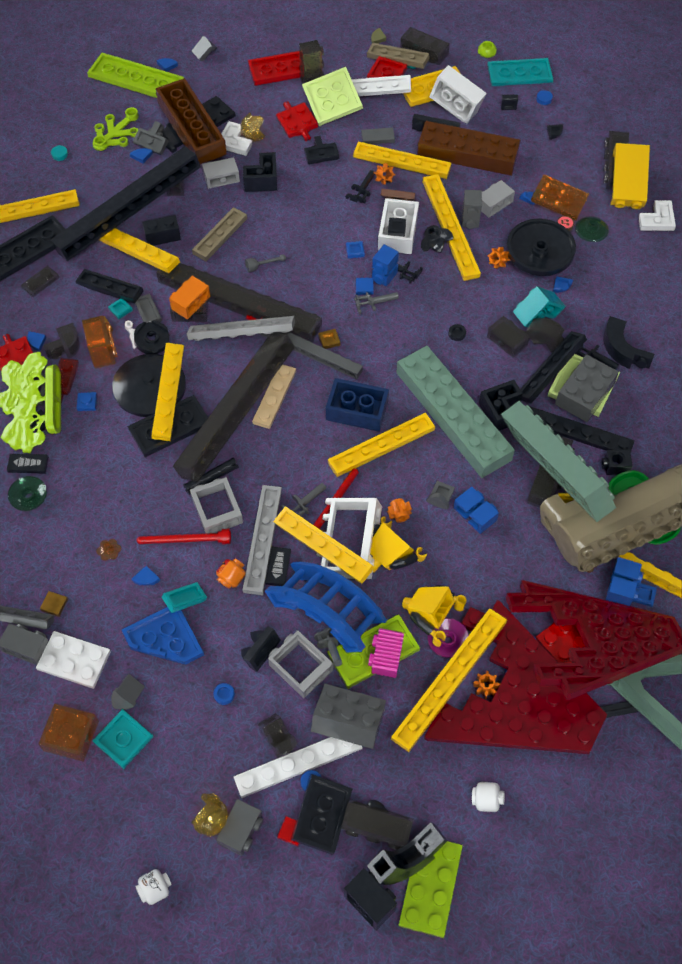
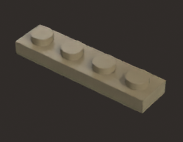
[367,43,429,69]
[192,207,247,261]

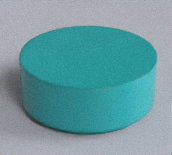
[51,145,68,161]

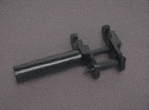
[345,170,375,203]
[397,261,423,284]
[575,344,620,370]

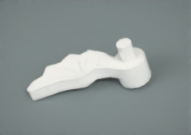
[125,321,136,349]

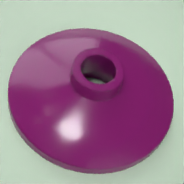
[428,618,469,658]

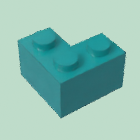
[513,286,566,329]

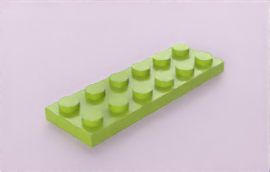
[87,53,184,98]

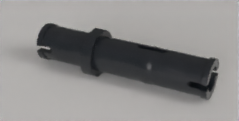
[183,457,239,495]

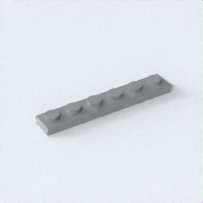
[187,316,295,341]
[243,485,282,595]

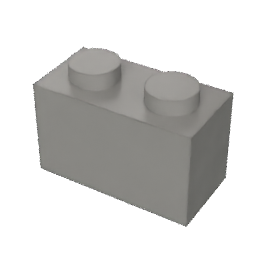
[202,157,240,189]
[481,180,515,218]

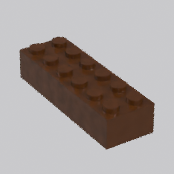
[155,78,227,164]
[417,121,521,176]

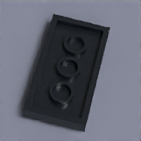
[127,395,211,457]

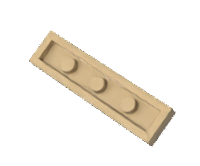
[252,363,296,429]

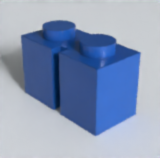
[372,244,399,287]
[454,487,499,534]
[605,557,644,606]

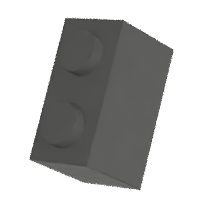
[462,190,482,229]
[0,623,48,665]
[216,799,264,856]

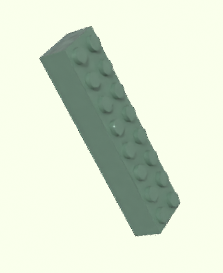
[397,346,515,478]
[501,401,616,522]

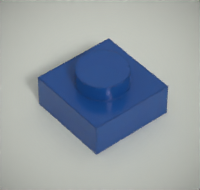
[77,392,97,411]

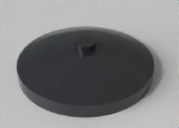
[506,219,576,276]
[112,354,186,417]

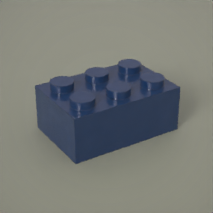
[326,378,389,432]

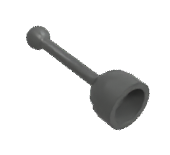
[245,254,286,273]

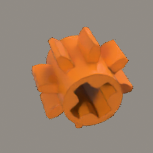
[374,163,395,185]
[488,247,510,268]
[387,498,412,523]
[473,671,500,699]

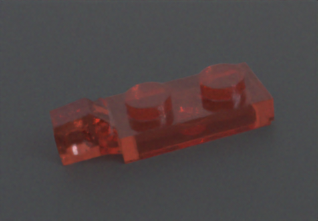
[58,358,79,403]

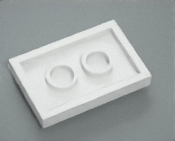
[36,631,111,689]

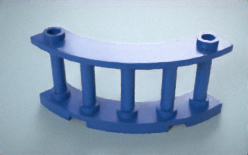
[265,562,387,653]

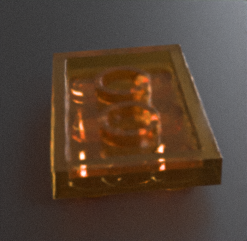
[531,174,589,221]

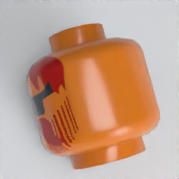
[216,558,246,589]

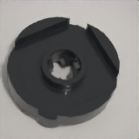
[134,321,170,354]

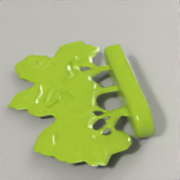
[0,352,61,453]

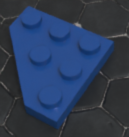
[121,607,204,665]

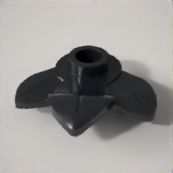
[421,225,454,253]

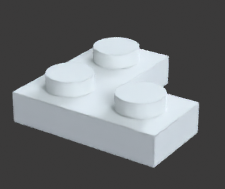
[222,121,253,156]
[639,200,676,231]

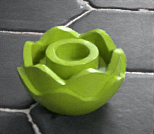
[478,41,497,58]

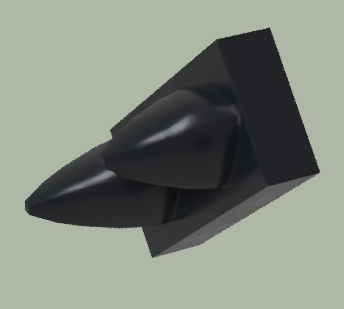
[241,626,281,672]

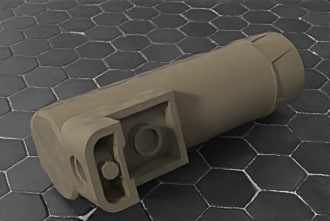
[540,464,682,572]

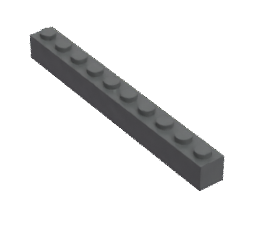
[260,331,363,379]

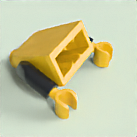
[370,516,427,573]
[402,585,467,647]

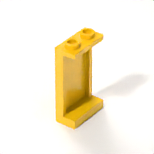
[611,143,650,209]

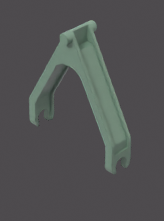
[607,654,682,751]

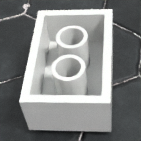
[429,65,487,124]
[378,198,419,254]

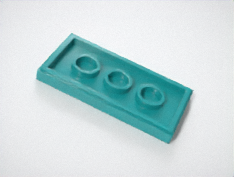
[487,58,553,86]

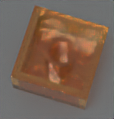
[82,315,118,369]
[38,704,99,762]

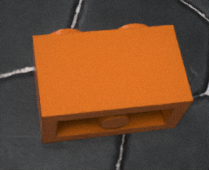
[169,276,210,319]

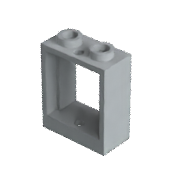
[190,477,243,533]
[268,631,333,698]

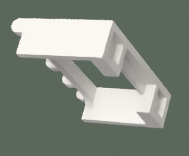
[316,498,382,579]

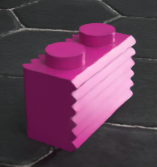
[368,628,404,678]

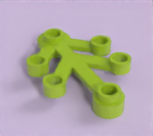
[92,107,139,151]

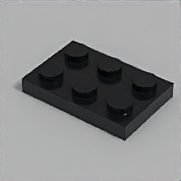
[291,774,353,855]

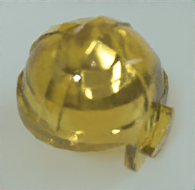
[241,112,266,141]
[192,793,228,836]

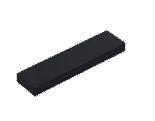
[75,269,143,304]

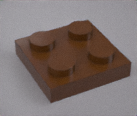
[381,189,417,201]

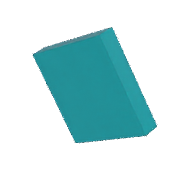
[93,709,154,769]

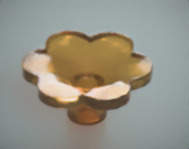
[96,539,121,561]

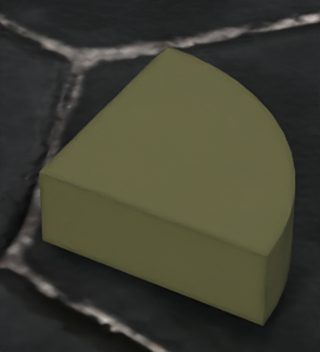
[371,28,386,44]

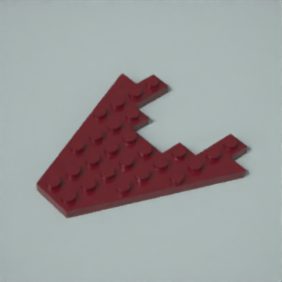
[506,580,682,700]
[422,600,607,754]

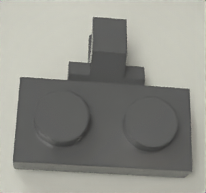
[133,121,168,155]

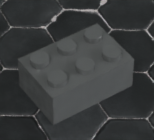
[555,354,619,423]
[311,684,386,749]

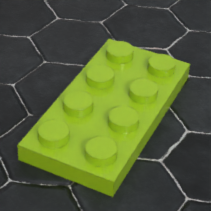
[327,614,420,689]
[399,841,463,938]

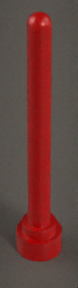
[313,468,359,529]
[137,529,231,544]

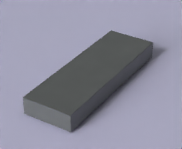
[0,605,55,629]

